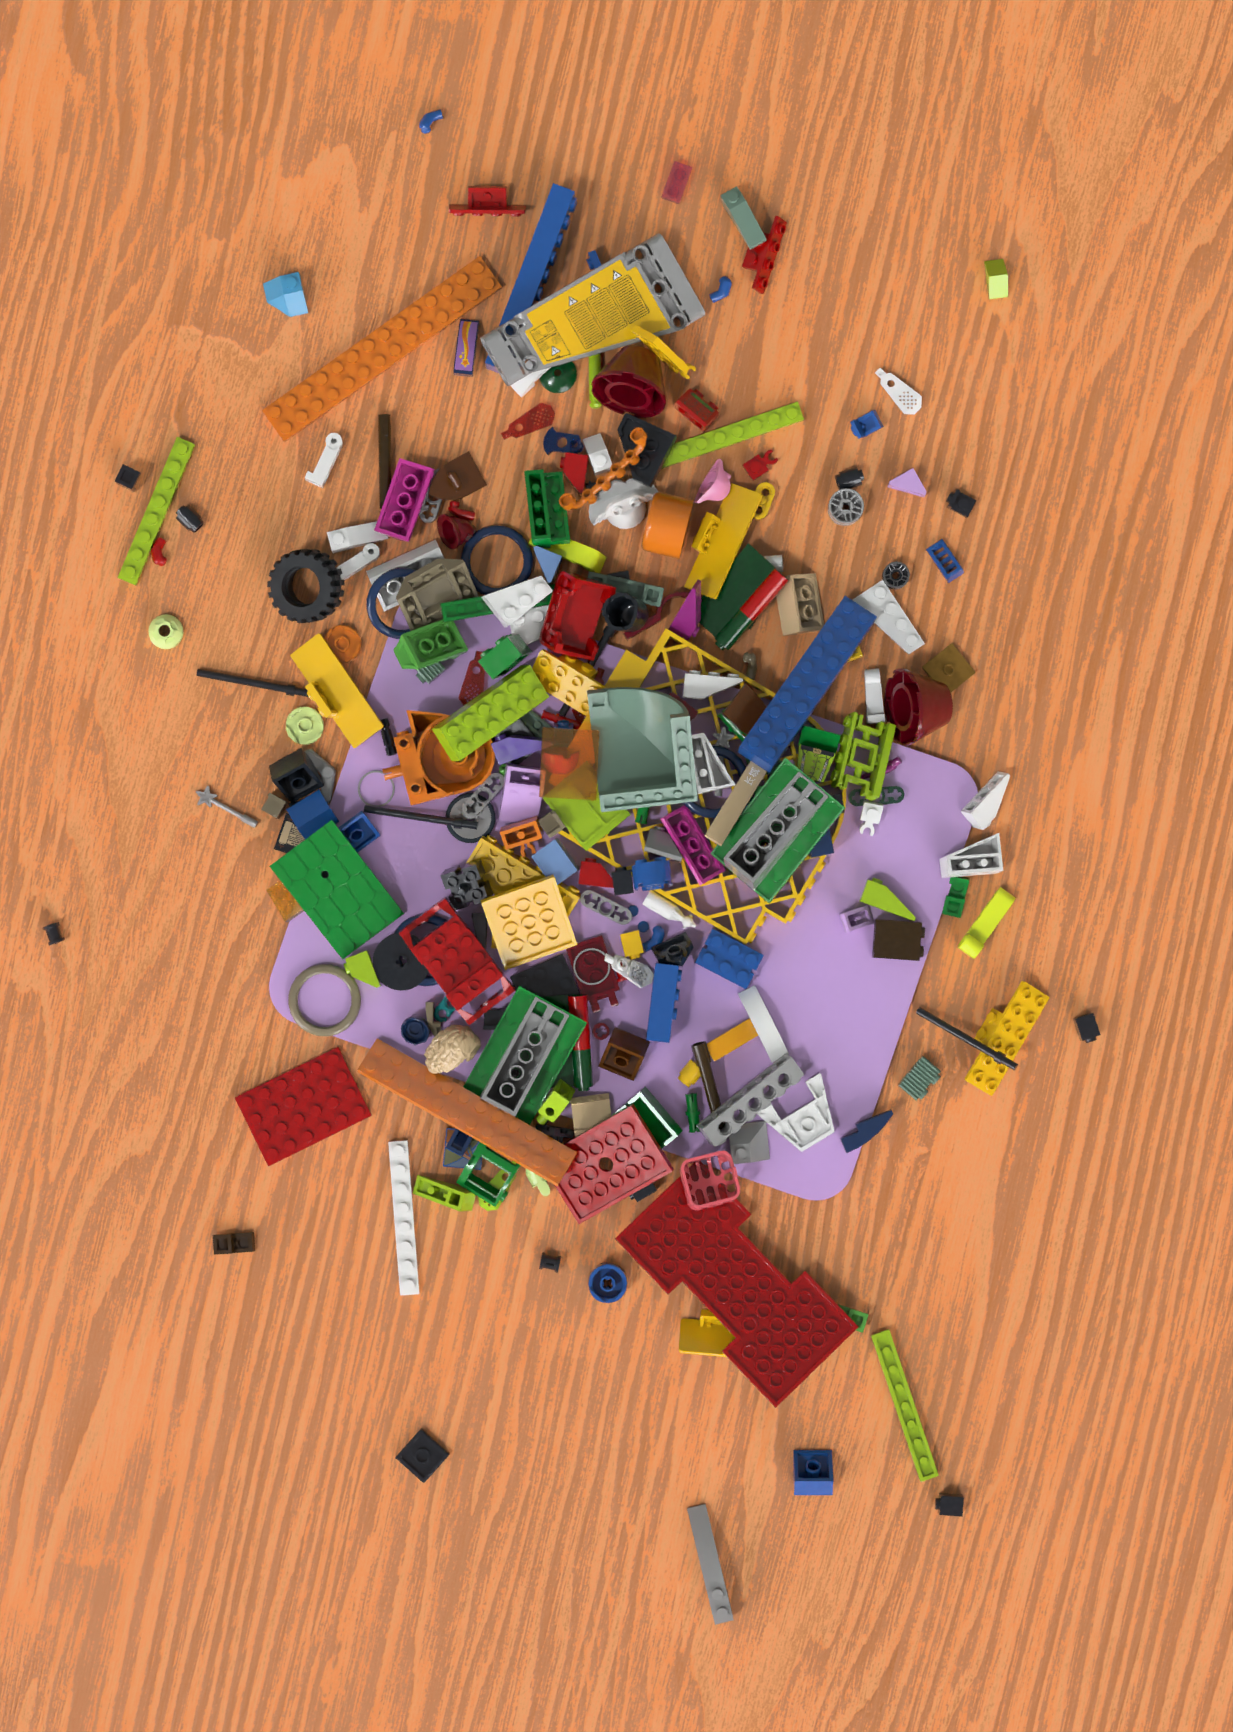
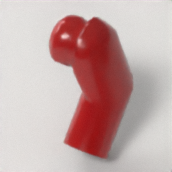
[448,501,475,521]
[151,537,167,566]

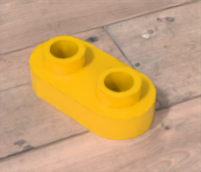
[753,482,775,520]

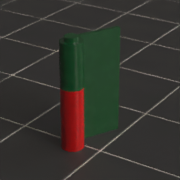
[699,543,789,651]
[539,994,593,1091]

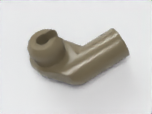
[743,652,757,680]

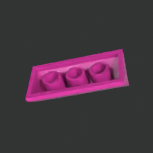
[374,458,435,542]
[660,805,726,886]

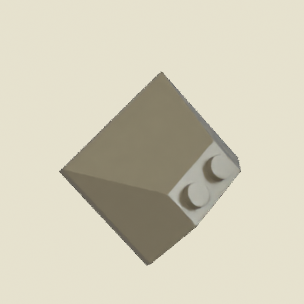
[396,558,479,631]

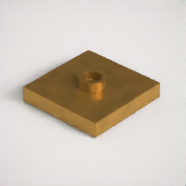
[922,643,976,692]

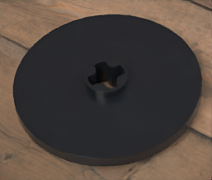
[373,933,429,991]

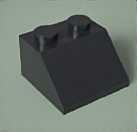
[269,748,324,803]

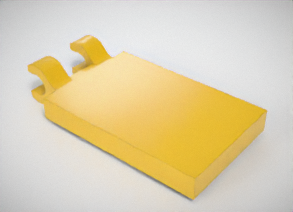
[631,325,696,379]

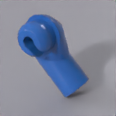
[419,109,443,134]
[709,276,732,303]
[642,926,665,952]

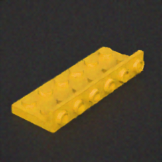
[466,835,581,917]

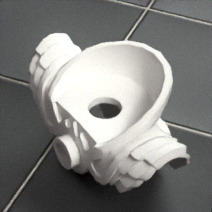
[589,478,658,529]

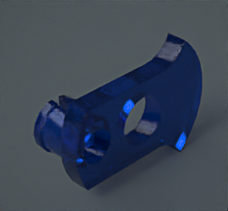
[543,427,584,456]

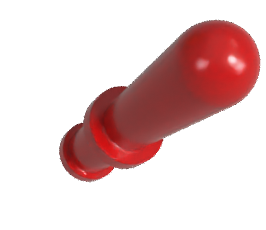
[541,710,582,731]

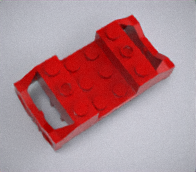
[399,897,516,1025]

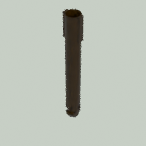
[378,414,391,512]
[691,1041,729,1139]

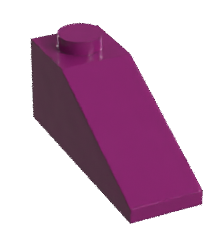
[668,580,701,641]

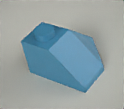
[263,272,309,317]

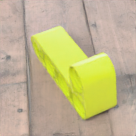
[528,538,607,573]
[957,887,1016,959]

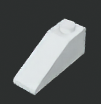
[327,521,389,553]
[961,771,1010,830]

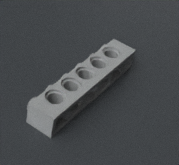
[696,1054,804,1147]

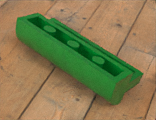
[524,469,570,549]

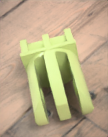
[526,1169,551,1196]

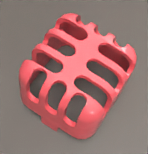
[679,1151,740,1210]

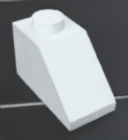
[582,433,612,476]

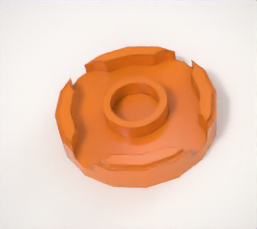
[324,625,361,663]

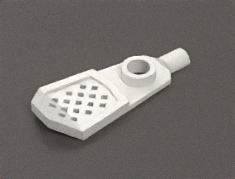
[875,368,922,415]
[604,953,654,988]

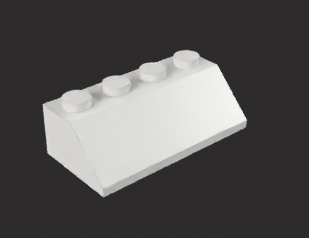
[366,540,444,611]

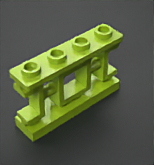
[830,712,896,801]

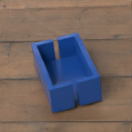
[694,929,764,989]

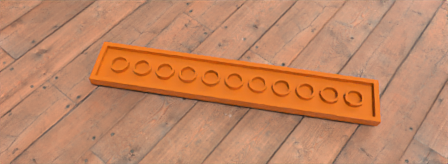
[357,1038,577,1186]

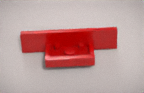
[449,186,526,217]
[742,216,787,294]

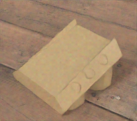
[571,1093,611,1136]

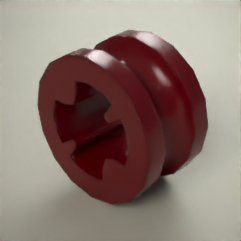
[592,1023,610,1040]

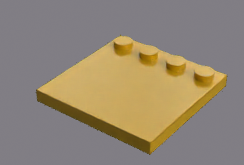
[480,875,577,970]

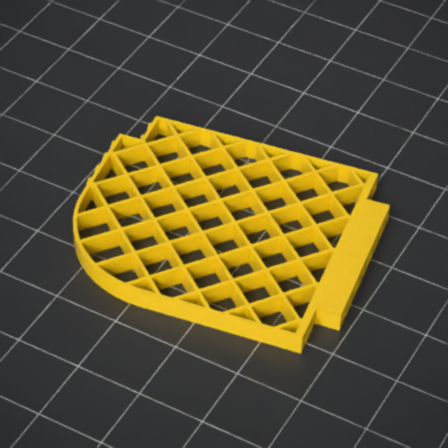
[547,629,846,945]

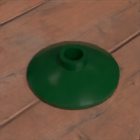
[539,361,577,393]

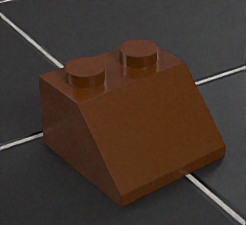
[598,1027,650,1081]

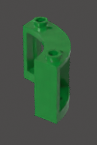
[456,1142,521,1207]

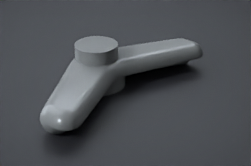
[305,749,336,803]

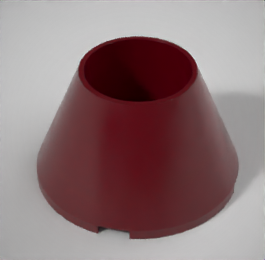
[591,345,666,418]
[884,668,953,746]

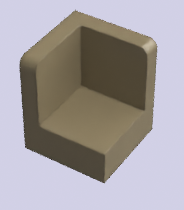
[261,792,288,819]
[538,810,565,838]

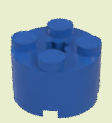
[632,857,673,891]
[588,1262,627,1303]

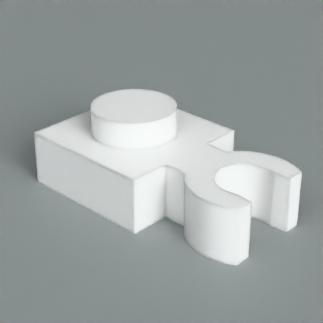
[859,800,884,836]

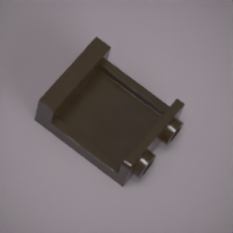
[872,919,925,961]

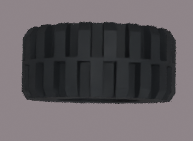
[267,549,345,623]

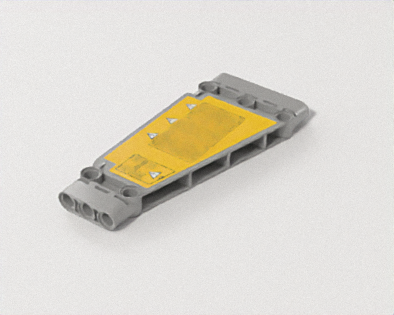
[480,233,705,386]

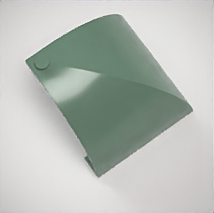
[587,687,698,812]

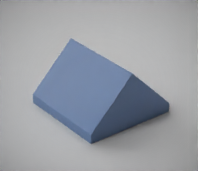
[533,546,562,585]
[531,838,580,885]

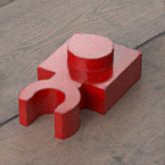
[742,450,778,481]

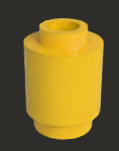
[677,1059,701,1087]

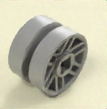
[828,489,864,526]

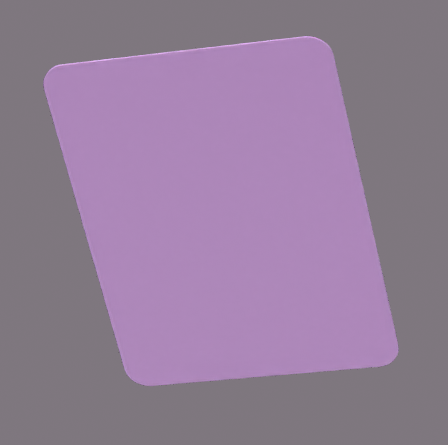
[269,606,978,1200]

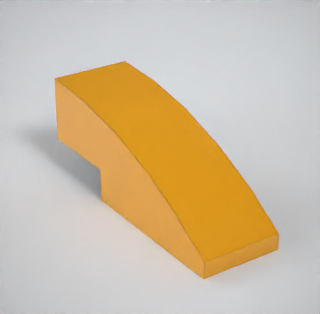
[707,1018,758,1062]

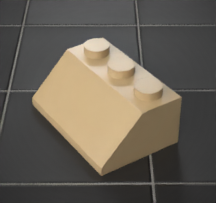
[776,573,824,636]

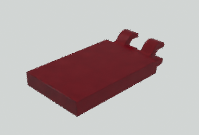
[566,935,620,1013]

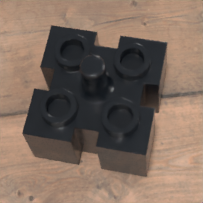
[440,859,493,910]

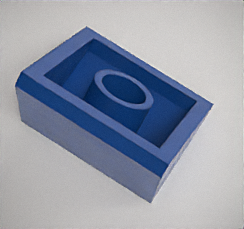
[286,789,339,839]
[338,811,381,853]

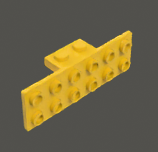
[684,483,763,599]
[290,633,384,748]
[964,981,1049,1096]

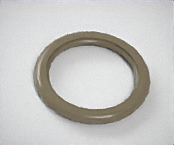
[288,964,361,1036]

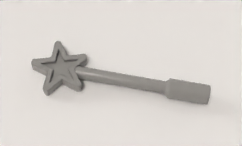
[713,727,734,797]
[196,786,258,828]

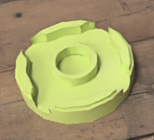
[286,707,324,745]

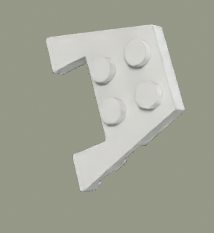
[757,1073,835,1152]

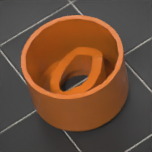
[641,492,694,559]

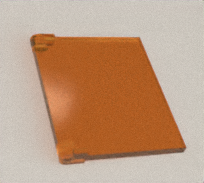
[539,727,600,801]

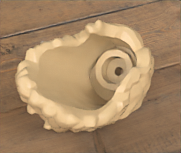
[424,1025,481,1074]

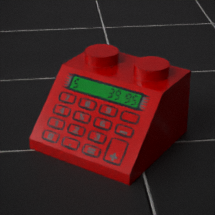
[675,388,719,432]

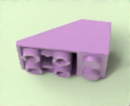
[499,763,546,822]

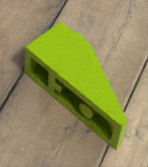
[859,877,916,921]
[413,1175,476,1212]

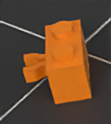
[500,816,544,857]

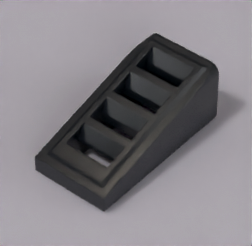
[471,913,488,949]

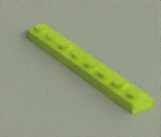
[661,402,804,469]
[118,437,195,585]
[871,1329,939,1482]

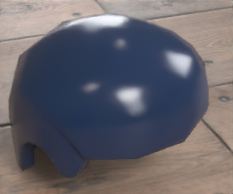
[401,1016,430,1045]

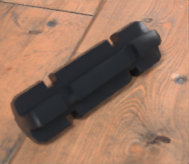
[381,718,397,756]

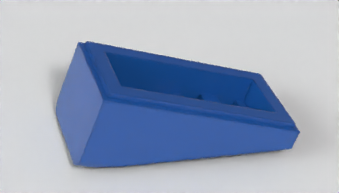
[926,539,964,583]

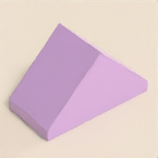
[887,468,927,497]
[839,905,873,932]

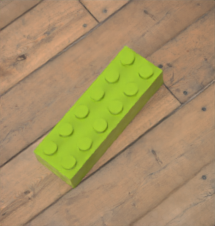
[432,665,549,761]

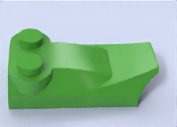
[393,619,468,670]

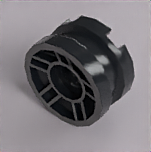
[882,561,910,590]

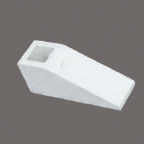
[683,670,743,699]

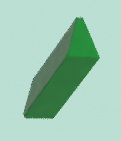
[798,726,841,753]

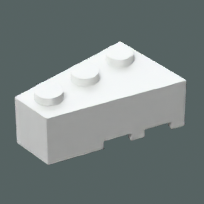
[481,576,553,628]
[692,733,736,795]
[939,833,1004,878]

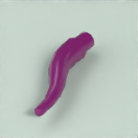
[860,757,902,780]

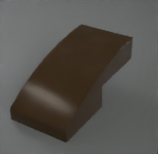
[213,1232,255,1255]

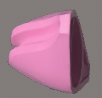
[694,459,731,503]

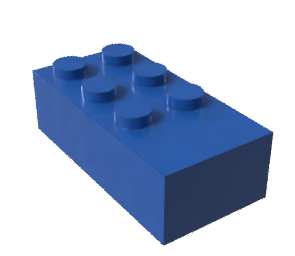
[646,963,682,1043]

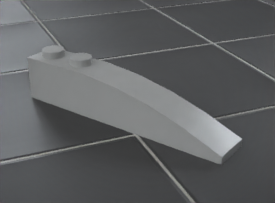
[687,1503,734,1625]

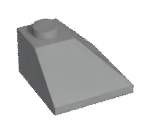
[644,826,682,862]
[729,1121,770,1164]

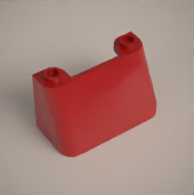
[540,571,616,661]

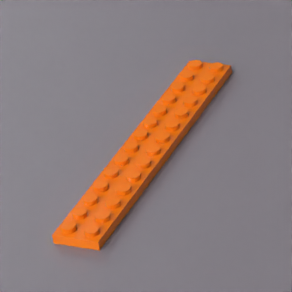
[262,256,502,443]

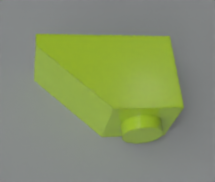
[344,950,381,988]

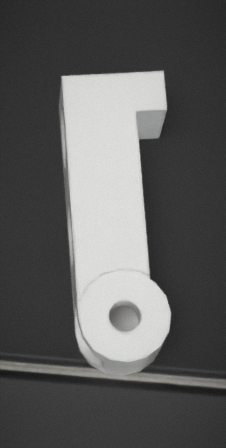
[305,433,343,488]
[336,543,380,581]
[864,668,885,724]

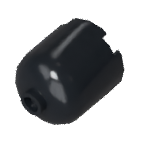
[602,592,648,632]

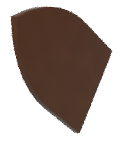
[428,451,487,500]
[723,684,767,735]

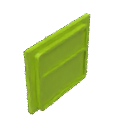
[542,761,631,851]

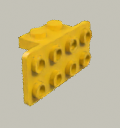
[532,649,605,716]
[678,1309,735,1357]

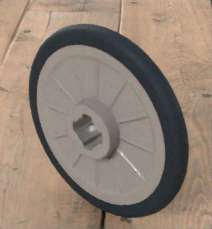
[445,793,496,843]

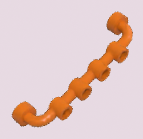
[559,427,647,510]

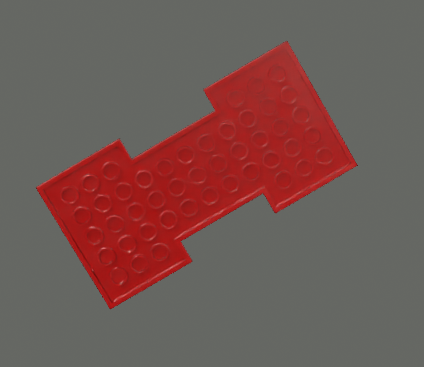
[615,1161,858,1408]

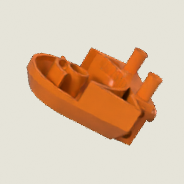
[382,710,495,806]

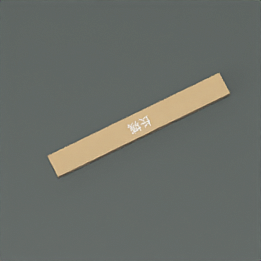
[705,761,767,846]

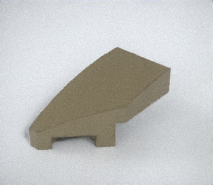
[425,1002,441,1037]

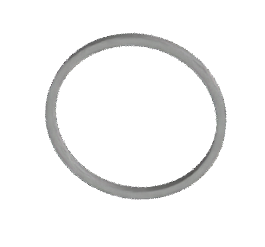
[358,771,395,807]
[573,948,610,985]

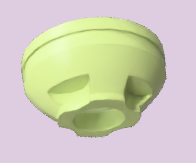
[148,614,184,649]

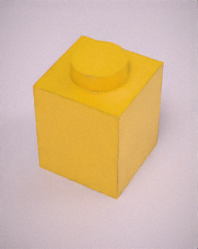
[620,930,644,960]

